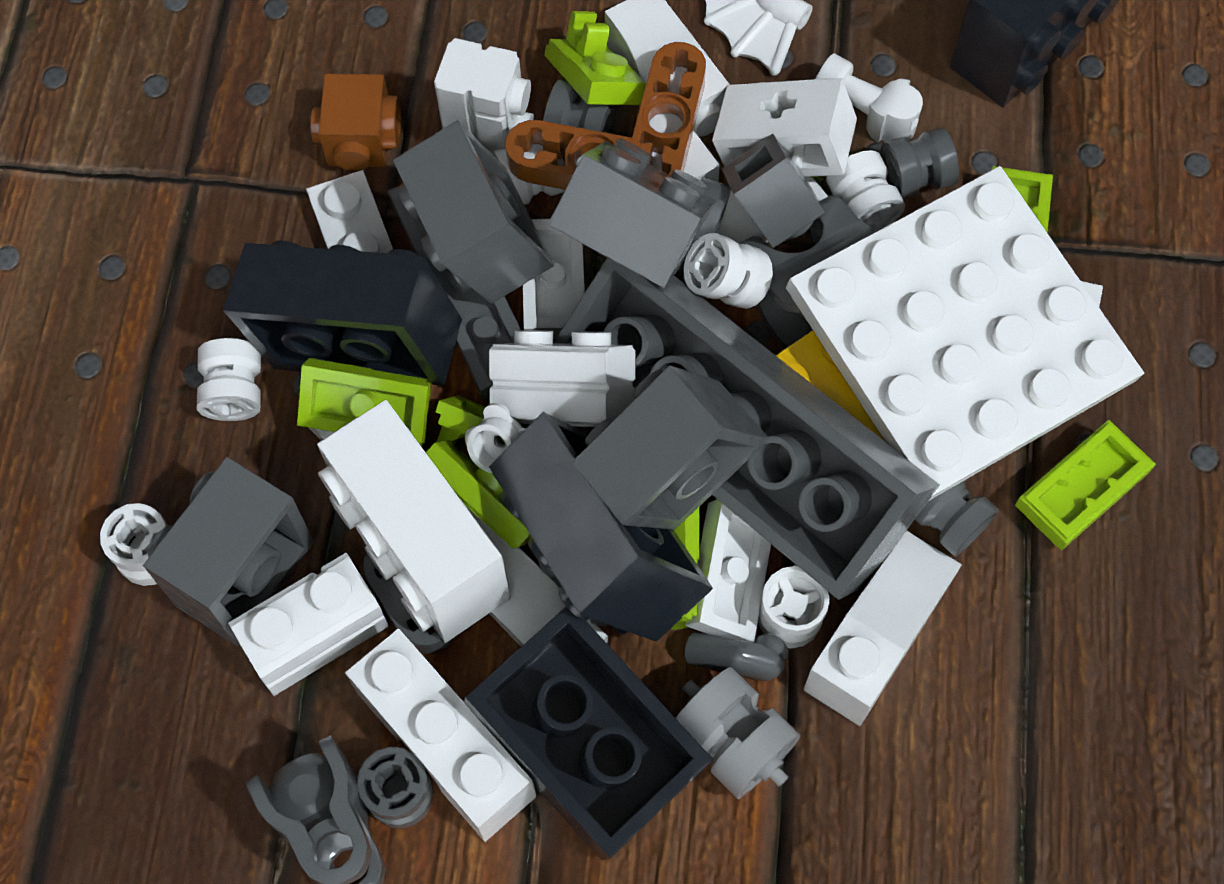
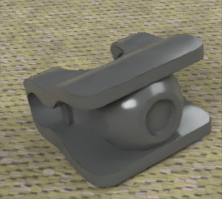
[738,195,876,350]
[245,735,386,884]

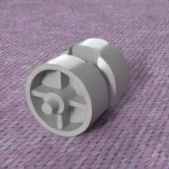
[676,667,801,799]

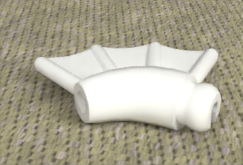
[704,0,812,76]

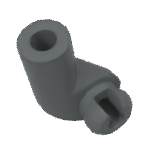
[685,632,788,682]

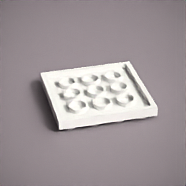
[786,166,1144,501]

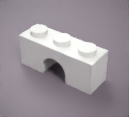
[345,628,536,842]

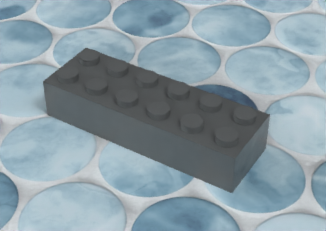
[554,257,940,600]

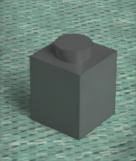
[722,133,825,248]

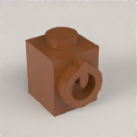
[311,74,402,171]

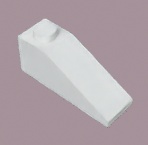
[804,531,962,726]

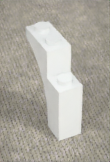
[605,0,730,182]

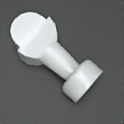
[816,53,923,143]

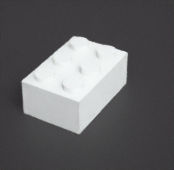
[317,400,511,643]

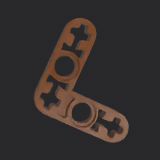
[505,42,706,190]

